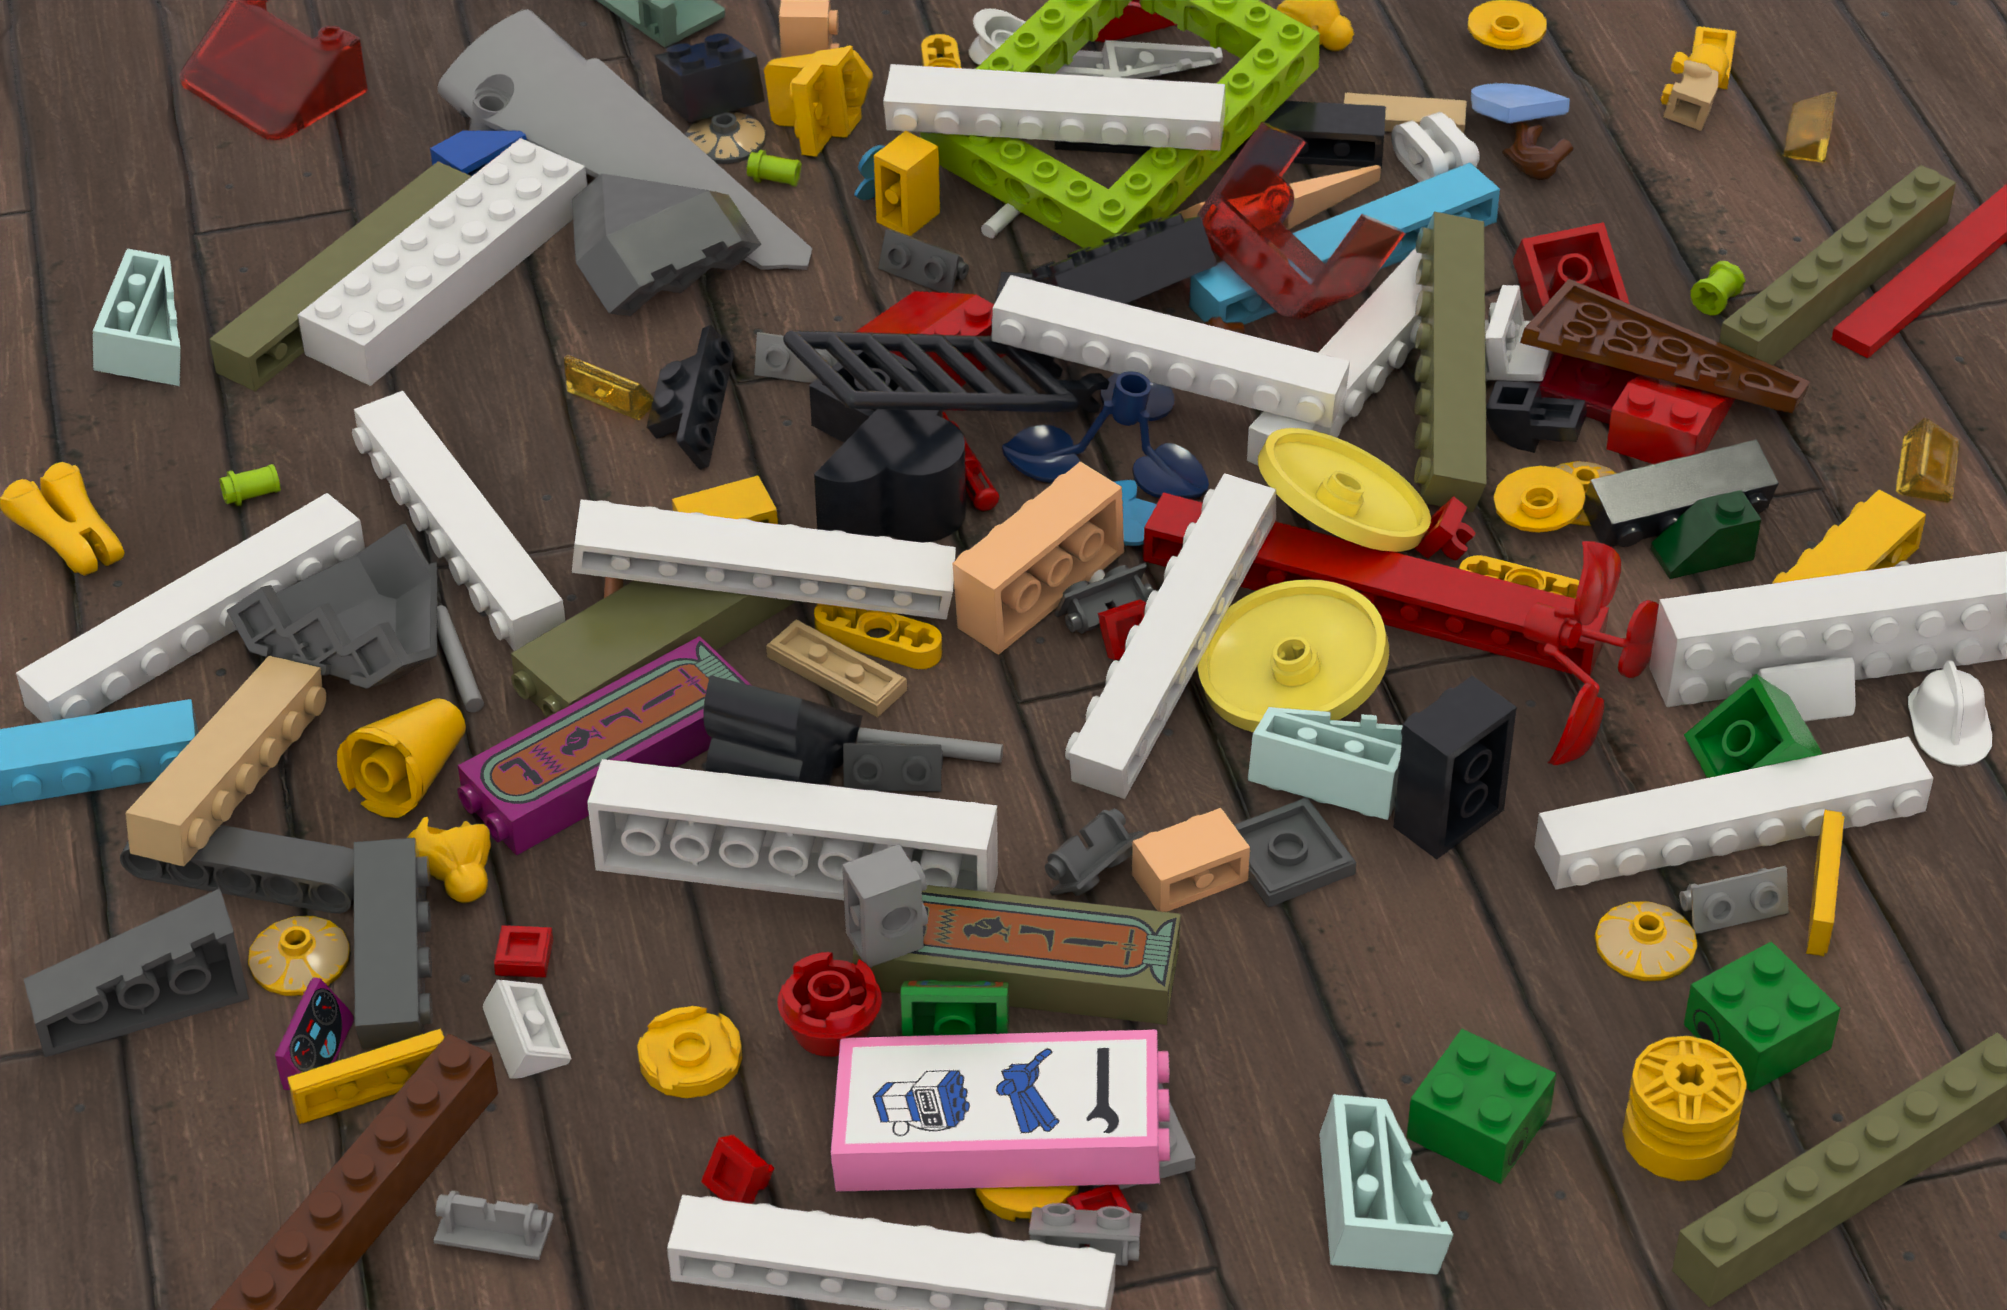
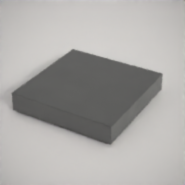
[1234,797,1356,908]

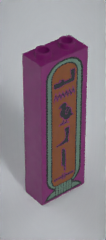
[457,636,752,856]

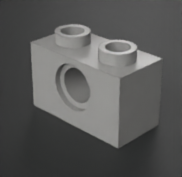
[842,844,928,967]

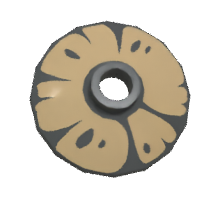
[686,111,766,164]

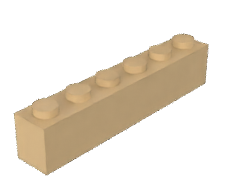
[126,656,326,867]

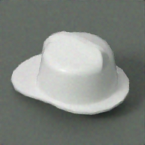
[1908,661,1992,767]

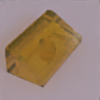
[1784,91,1837,162]
[564,354,654,421]
[1896,418,1960,503]

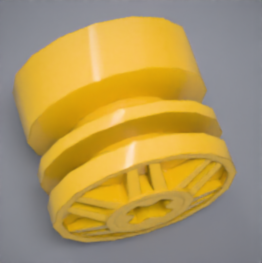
[1622,1036,1747,1181]

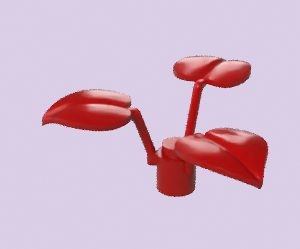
[1523,541,1659,766]

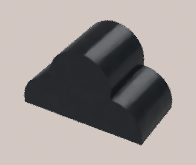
[814,371,966,543]
[703,675,863,785]

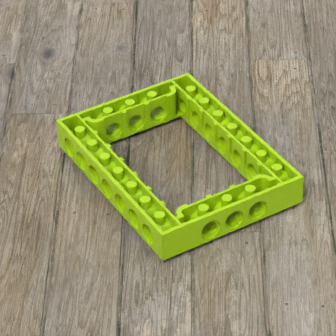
[920,0,1320,248]

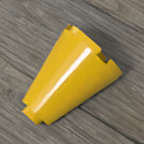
[337,698,466,818]

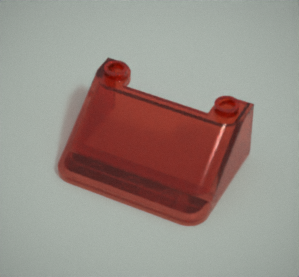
[179,0,368,140]

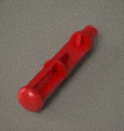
[943,412,999,511]

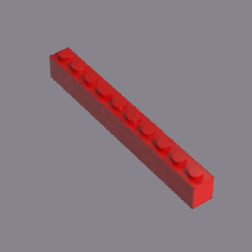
[1143,493,1609,676]

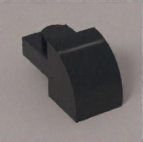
[1486,380,1587,453]

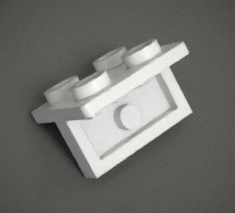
[1485,285,1552,382]

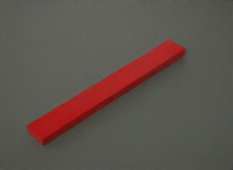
[1831,184,2007,358]

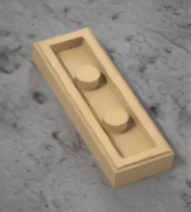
[1344,93,1467,134]
[766,619,907,718]

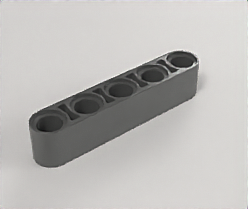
[120,825,354,913]

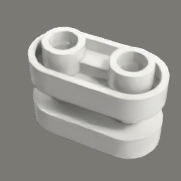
[1391,112,1480,182]

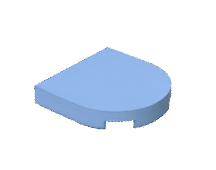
[1471,83,1570,124]

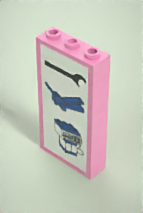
[831,1030,1170,1191]

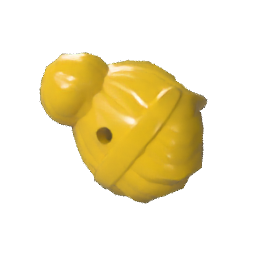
[1276,0,1354,51]
[407,817,491,903]

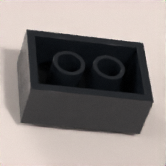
[1393,676,1517,859]

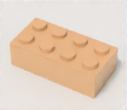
[952,462,1124,655]

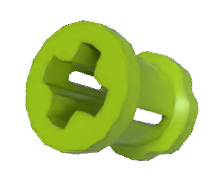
[1690,261,1745,315]

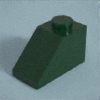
[1651,490,1761,579]

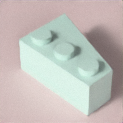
[93,249,180,386]
[1248,707,1403,820]
[1319,1094,1453,1274]

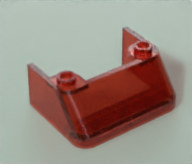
[1197,122,1405,320]

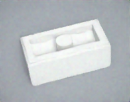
[1758,657,1856,722]
[483,980,572,1079]

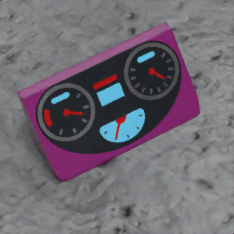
[275,977,354,1090]

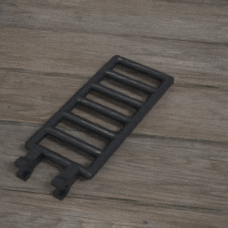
[783,330,1110,413]

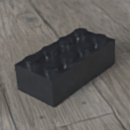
[1028,213,1217,304]

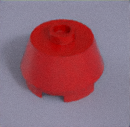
[777,952,882,1057]

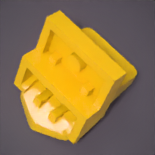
[764,46,873,157]

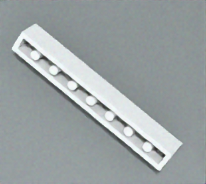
[883,64,1225,151]
[1247,248,1422,465]
[992,275,1350,428]
[352,391,565,651]
[1065,473,1277,799]
[16,493,365,723]
[572,499,956,620]
[1535,737,1933,889]
[667,1195,1115,1310]

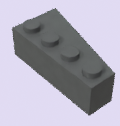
[353,838,433,1049]
[23,888,249,1057]

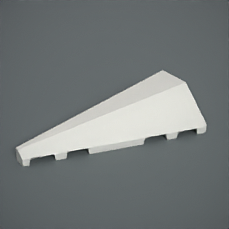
[1055,40,1223,79]

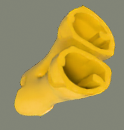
[0,462,125,576]

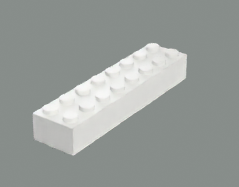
[298,138,587,386]
[1649,551,2007,707]
[587,759,998,900]

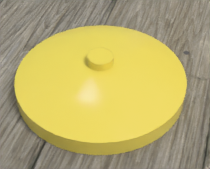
[1258,428,1431,552]
[1198,580,1389,732]

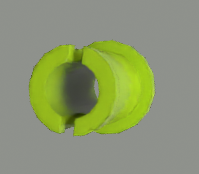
[747,150,801,186]
[219,464,281,506]

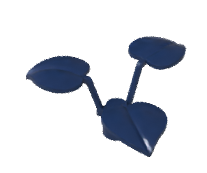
[1002,371,1209,499]

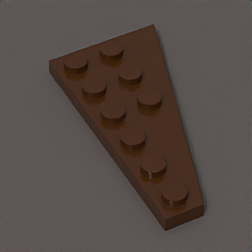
[1520,279,1811,413]

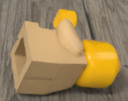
[1661,44,1729,131]

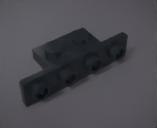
[647,325,734,470]

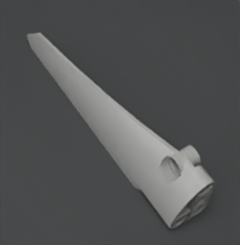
[437,9,812,270]

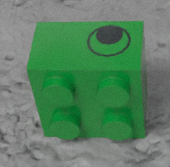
[1683,941,1841,1093]
[1406,1029,1556,1185]

